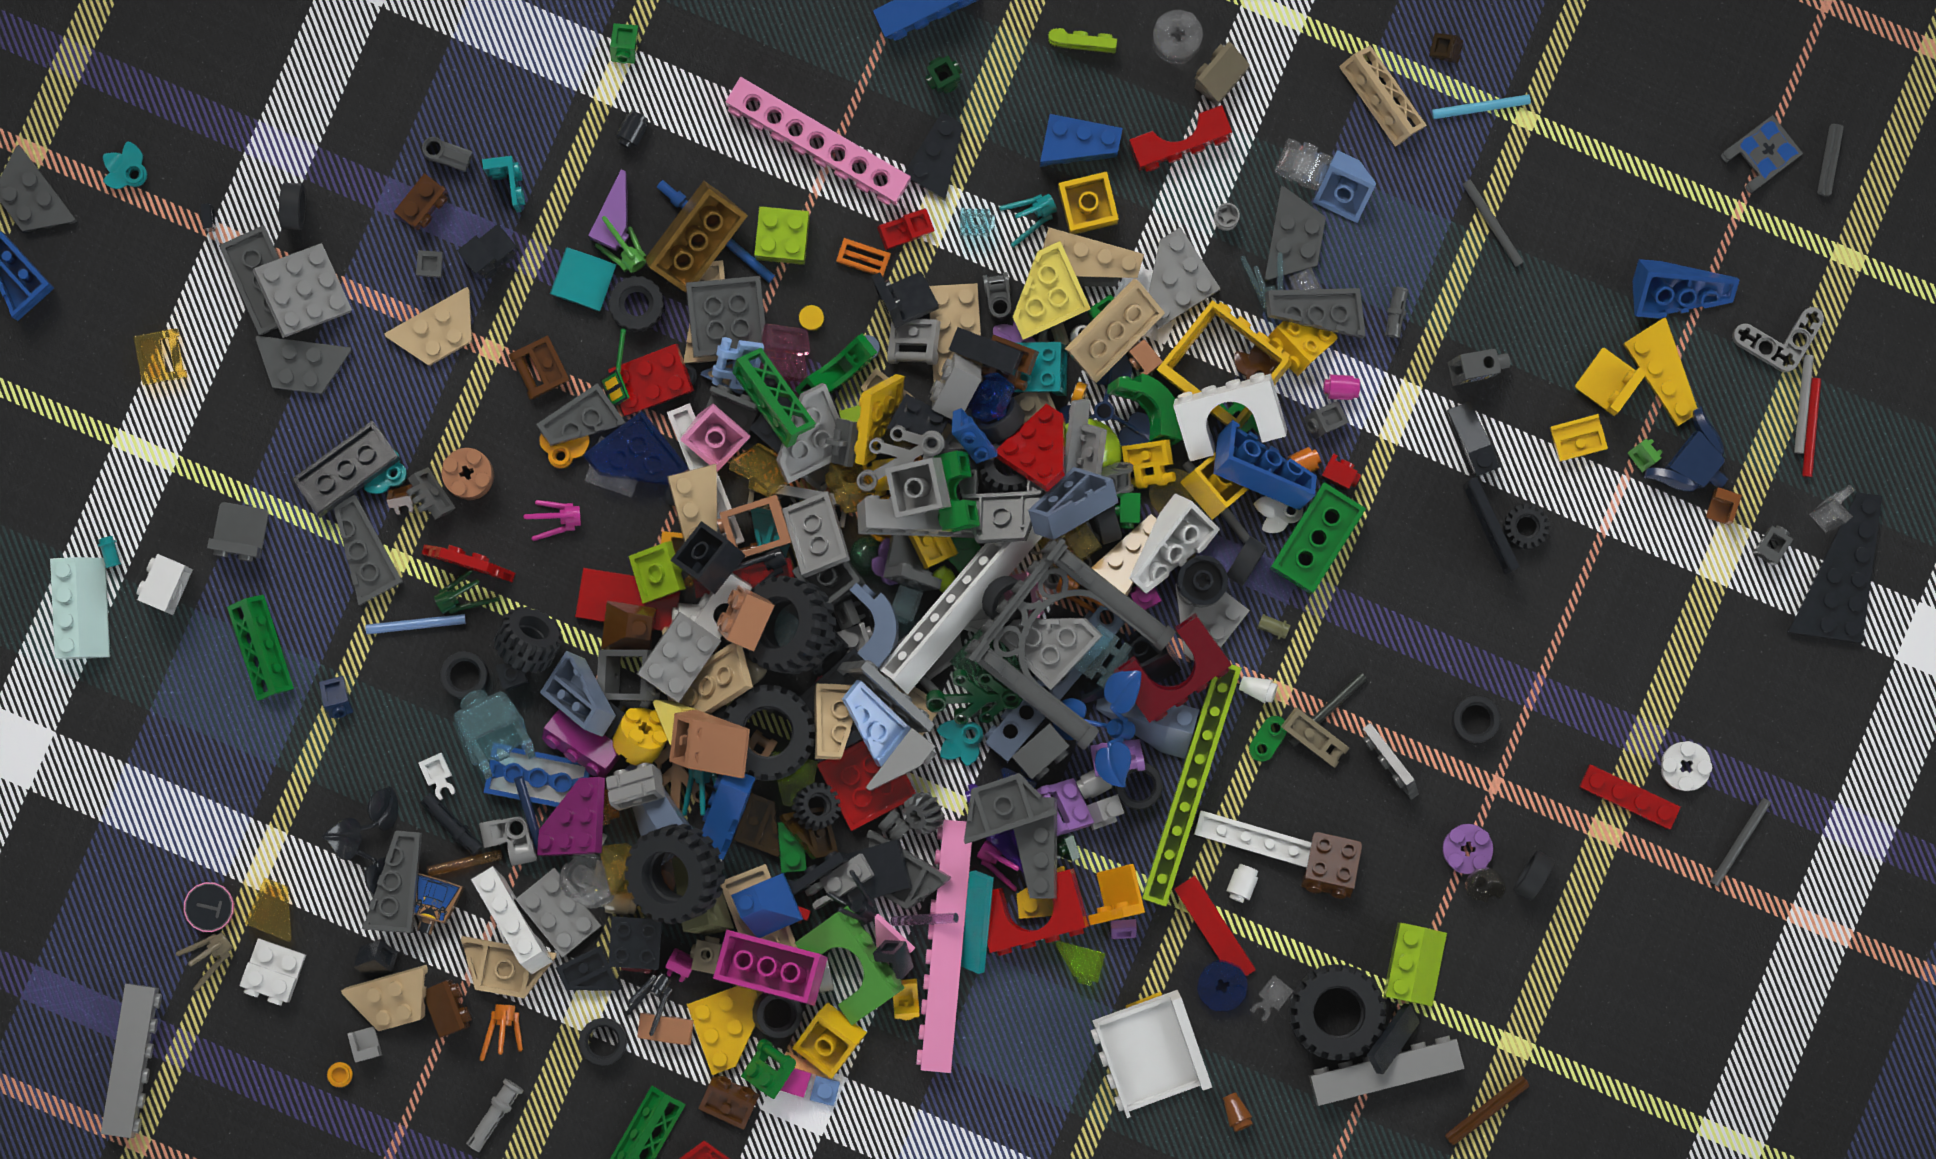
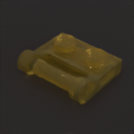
[134,328,188,386]

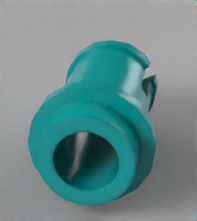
[97,536,121,568]

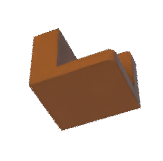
[1706,487,1742,525]

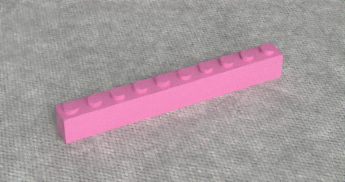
[916,820,972,1073]

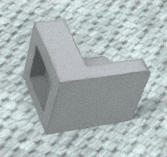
[347,1027,382,1062]

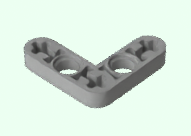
[1732,307,1824,372]

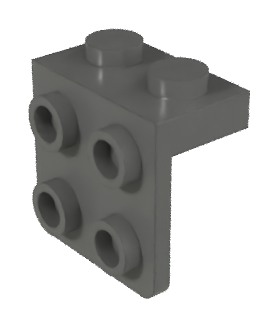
[207,502,269,562]

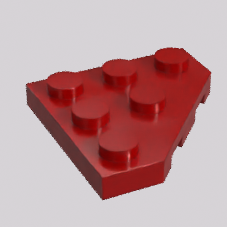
[996,403,1066,492]

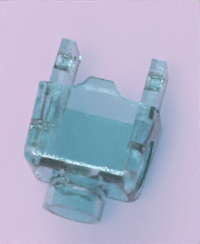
[454,690,536,779]

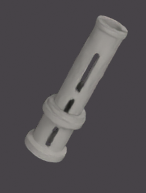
[466,1078,524,1152]

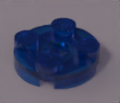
[968,373,1015,422]
[1197,960,1248,1011]

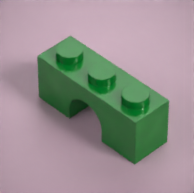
[934,451,980,532]

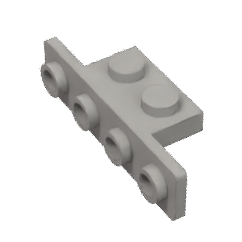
[1064,399,1107,475]

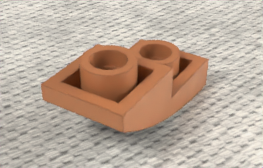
[637,1012,694,1045]

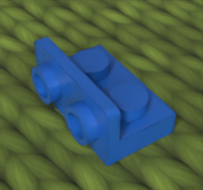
[952,408,997,464]

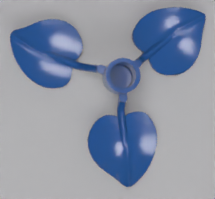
[1053,670,1141,787]

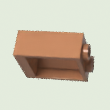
[717,495,792,558]

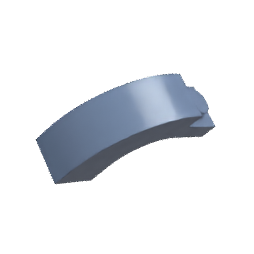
[850,583,899,671]

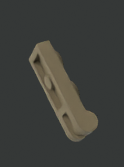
[1281,707,1350,768]

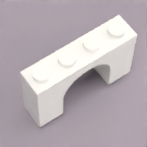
[1173,373,1287,461]
[471,866,553,974]

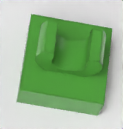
[1628,439,1662,472]

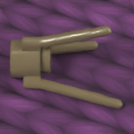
[176,932,233,991]

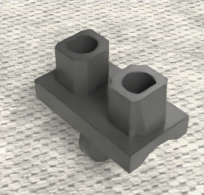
[825,418,858,467]

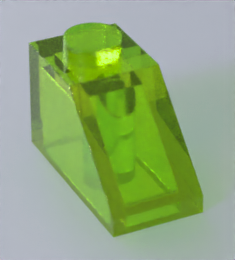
[1055,941,1106,986]

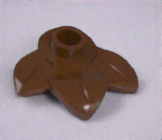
[1234,345,1279,380]

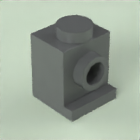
[1752,525,1793,566]

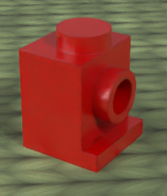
[1321,453,1361,491]

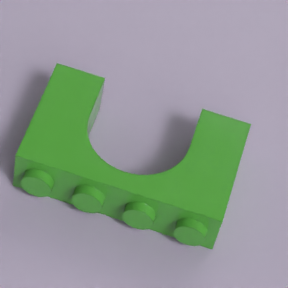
[795,906,905,1025]

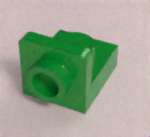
[610,23,638,64]

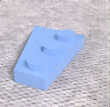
[842,680,911,767]

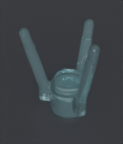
[1241,252,1283,309]

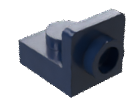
[319,676,353,718]

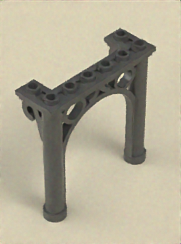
[965,538,1176,750]

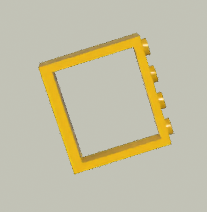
[1157,300,1292,428]

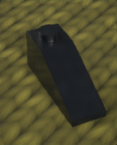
[1447,401,1500,478]

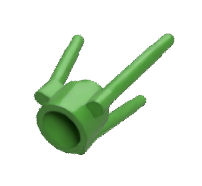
[595,216,647,273]

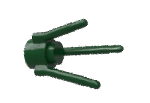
[434,569,499,615]

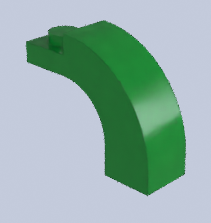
[795,333,878,395]
[1107,373,1183,447]

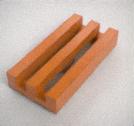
[836,238,891,277]

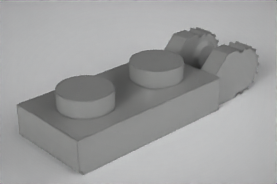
[805,854,874,910]

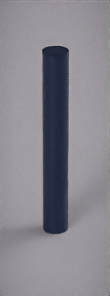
[514,776,539,849]

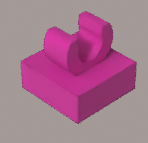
[665,948,693,982]

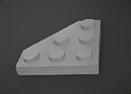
[1148,227,1221,329]
[776,383,839,484]
[1175,575,1250,662]
[999,618,1103,690]

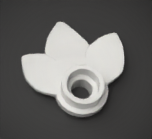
[1254,496,1303,533]

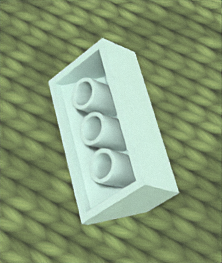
[50,557,110,660]

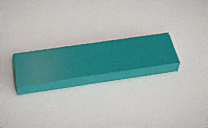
[961,870,993,974]

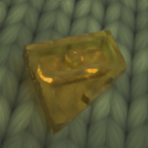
[245,877,291,942]

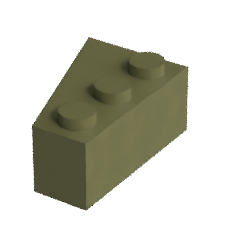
[672,857,734,936]

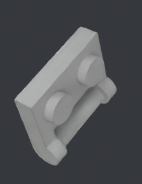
[887,319,941,365]

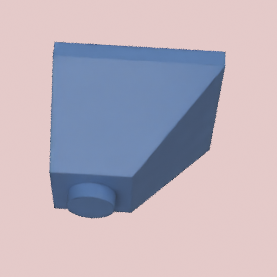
[1313,150,1376,223]

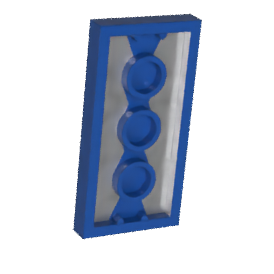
[484,744,590,807]

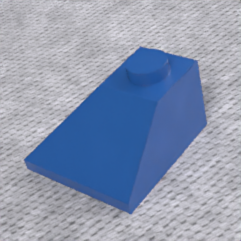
[731,873,803,938]

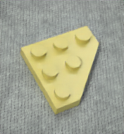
[1013,241,1091,340]

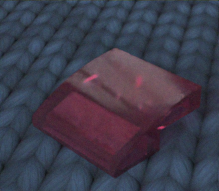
[761,323,810,382]

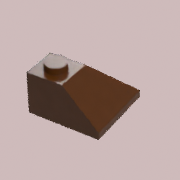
[601,601,657,650]

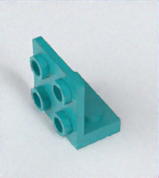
[482,156,525,212]
[1011,342,1068,396]

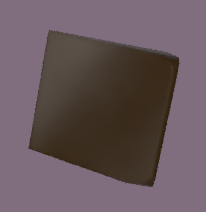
[1429,33,1463,63]

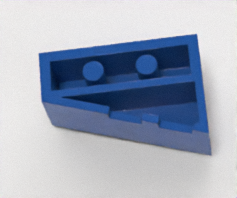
[1040,114,1123,167]
[0,230,54,321]
[702,773,756,860]

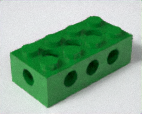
[1269,482,1366,595]

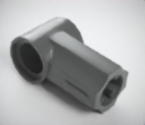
[422,137,473,172]

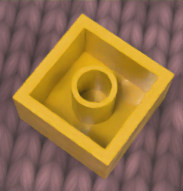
[1058,172,1119,234]
[1180,452,1249,520]

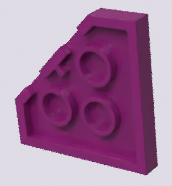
[537,777,605,856]

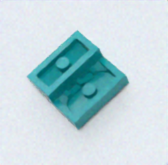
[550,248,616,311]

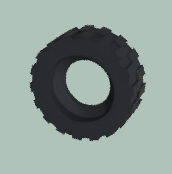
[609,276,665,332]

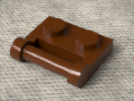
[508,335,570,400]

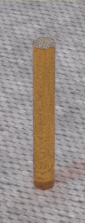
[427,849,503,876]

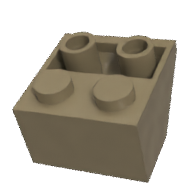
[1194,42,1250,106]

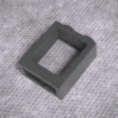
[597,650,661,702]

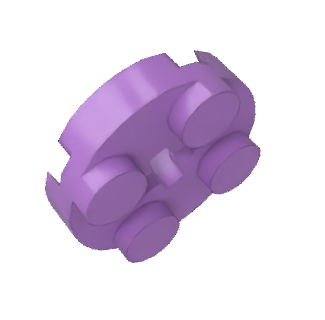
[1442,824,1493,874]

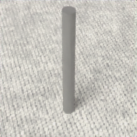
[1794,355,1814,454]

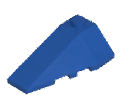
[1632,259,1740,318]

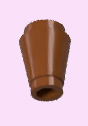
[1223,1093,1253,1132]

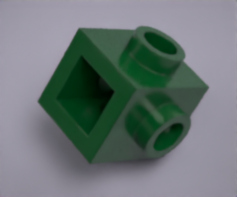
[925,56,962,94]

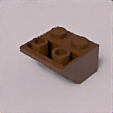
[425,980,472,1038]

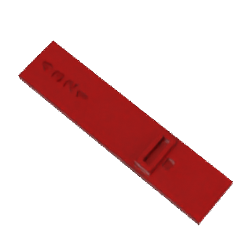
[1174,875,1256,983]

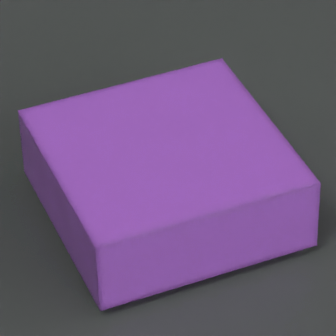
[1111,919,1137,939]

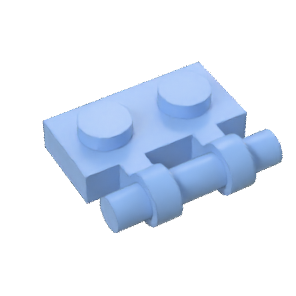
[712,337,764,390]

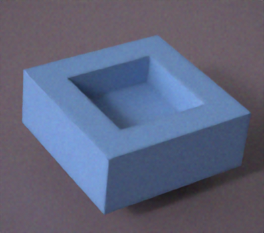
[810,1076,840,1106]

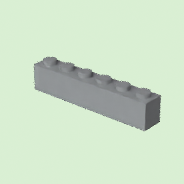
[857,495,975,538]
[101,984,162,1138]
[1309,1036,1464,1106]

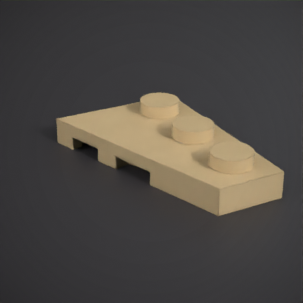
[814,683,853,760]

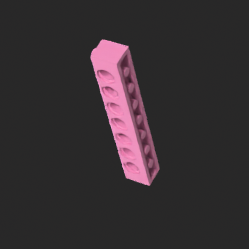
[725,77,911,206]

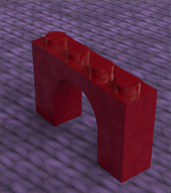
[1114,613,1232,723]

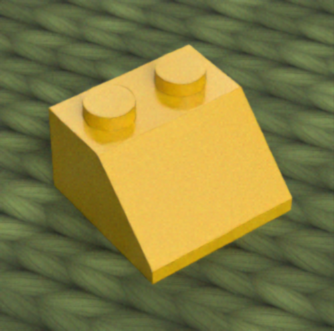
[792,1002,867,1079]

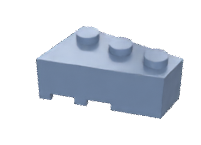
[1028,467,1118,540]
[540,651,616,737]

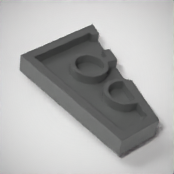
[536,383,626,446]

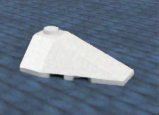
[1129,494,1220,593]

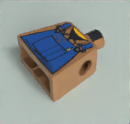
[415,873,465,935]

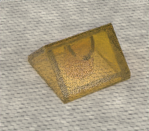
[600,843,632,896]

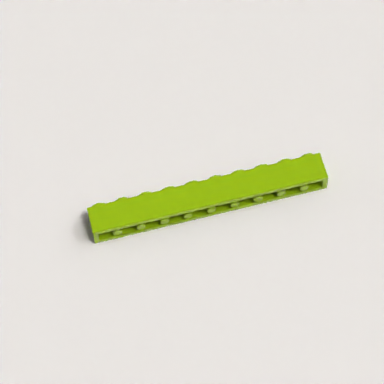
[1142,665,1242,907]

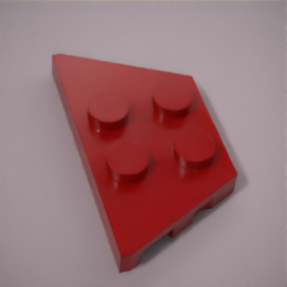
[421,544,516,582]

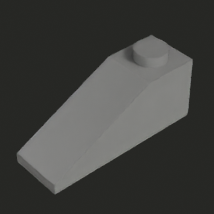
[866,728,936,791]

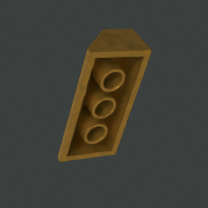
[645,181,748,292]

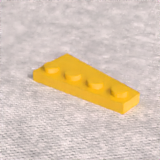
[1623,317,1697,427]

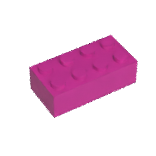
[713,930,828,1006]

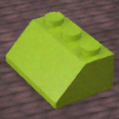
[1383,923,1447,1007]

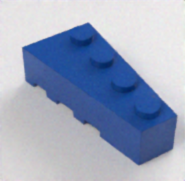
[1213,420,1317,510]

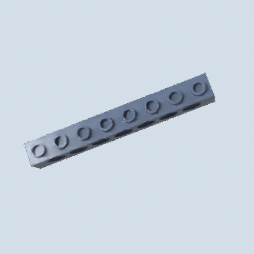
[984,604,1125,763]

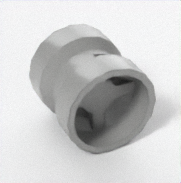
[1214,203,1240,231]

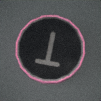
[184,882,235,932]

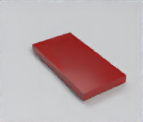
[575,568,681,631]

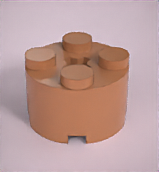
[442,448,494,500]

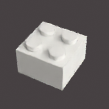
[136,554,193,615]

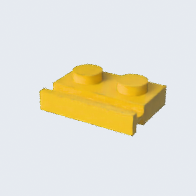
[1550,414,1608,462]
[909,536,958,569]

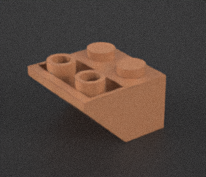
[717,585,775,651]

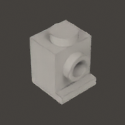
[1087,795,1124,830]

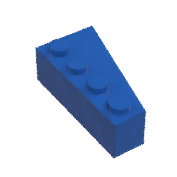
[873,0,979,41]

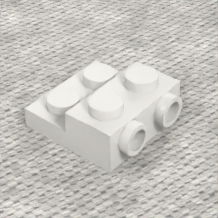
[240,938,306,1005]

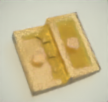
[729,443,788,497]

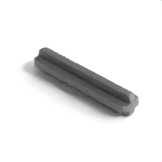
[1817,124,1843,196]

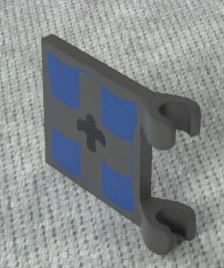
[1721,115,1803,193]

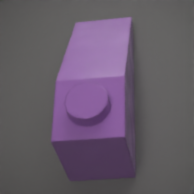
[588,169,629,252]

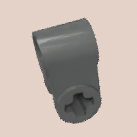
[983,272,1011,322]
[1101,462,1133,494]

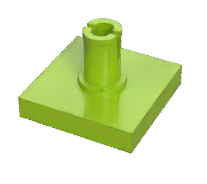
[629,541,686,604]

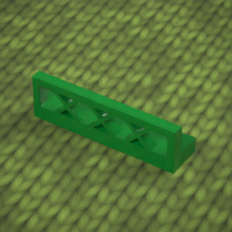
[732,348,816,448]
[227,595,294,701]
[610,1086,686,1159]

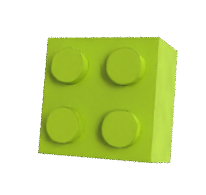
[755,206,810,265]

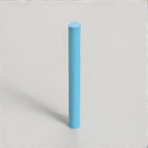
[1432,94,1531,119]

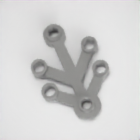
[857,425,945,491]

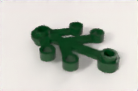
[926,668,1023,725]

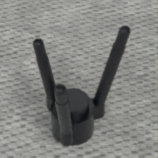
[734,547,787,592]
[827,870,877,925]
[625,971,673,1036]

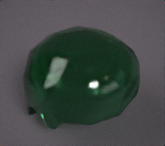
[849,536,881,576]

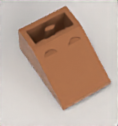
[669,709,750,778]

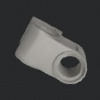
[479,817,537,866]

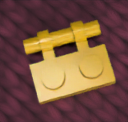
[1122,439,1176,489]

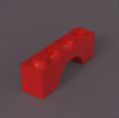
[1129,105,1232,172]

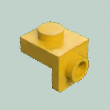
[893,979,920,1020]

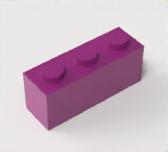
[542,709,621,778]

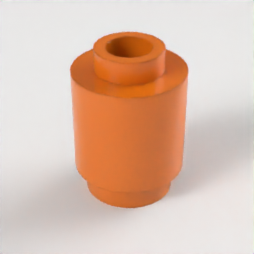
[1287,447,1321,472]

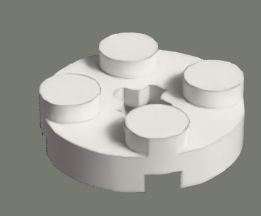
[1661,741,1712,791]

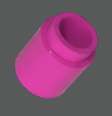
[1323,374,1360,400]

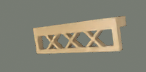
[1339,45,1427,147]

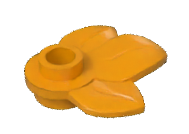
[540,434,590,469]

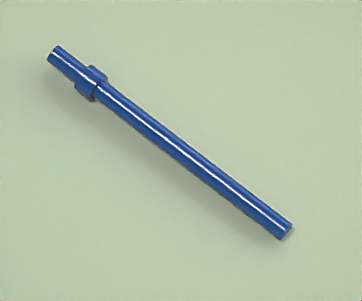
[657,180,775,283]

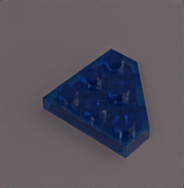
[583,411,689,485]

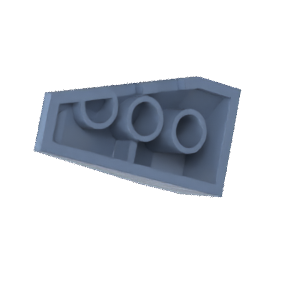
[1095,697,1199,759]
[625,764,693,866]

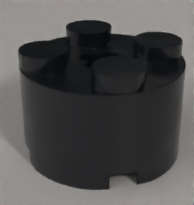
[1176,555,1228,608]

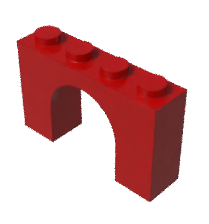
[987,868,1090,956]

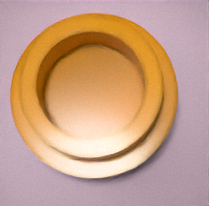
[327,1062,353,1087]

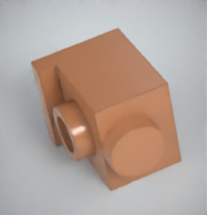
[1128,339,1163,376]

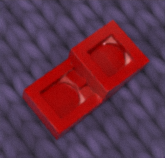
[877,208,935,250]

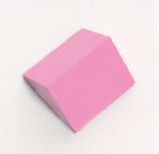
[680,404,750,472]

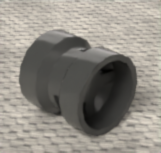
[878,809,910,840]

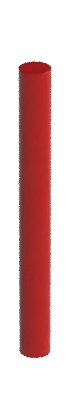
[1802,378,1821,477]

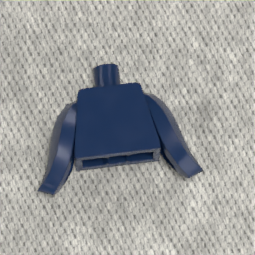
[1644,406,1729,491]

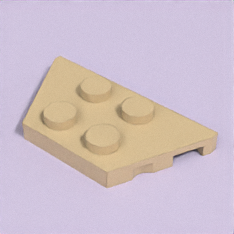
[384,287,472,366]
[461,936,557,998]
[341,965,428,1031]

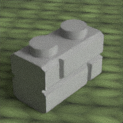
[606,763,665,811]

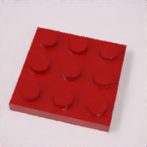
[817,740,916,831]

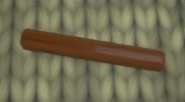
[1445,1076,1529,1145]

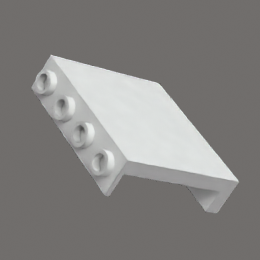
[1091,990,1212,1118]

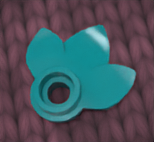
[103,141,147,189]
[364,450,407,494]
[937,720,983,766]

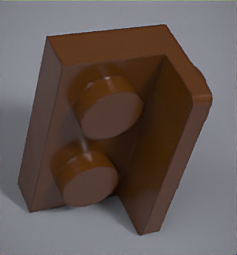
[394,173,449,231]
[698,1074,760,1130]

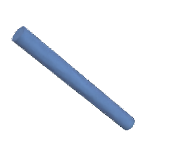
[365,614,466,634]

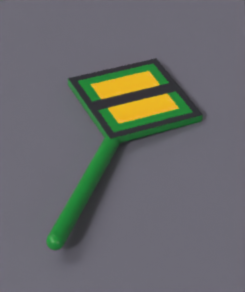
[600,329,630,407]

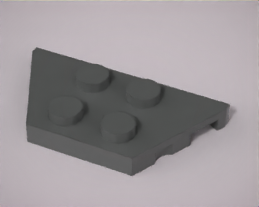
[0,145,77,232]
[1264,186,1326,281]
[256,336,352,395]
[964,773,1057,844]
[867,830,951,910]

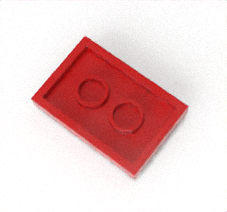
[608,344,694,416]

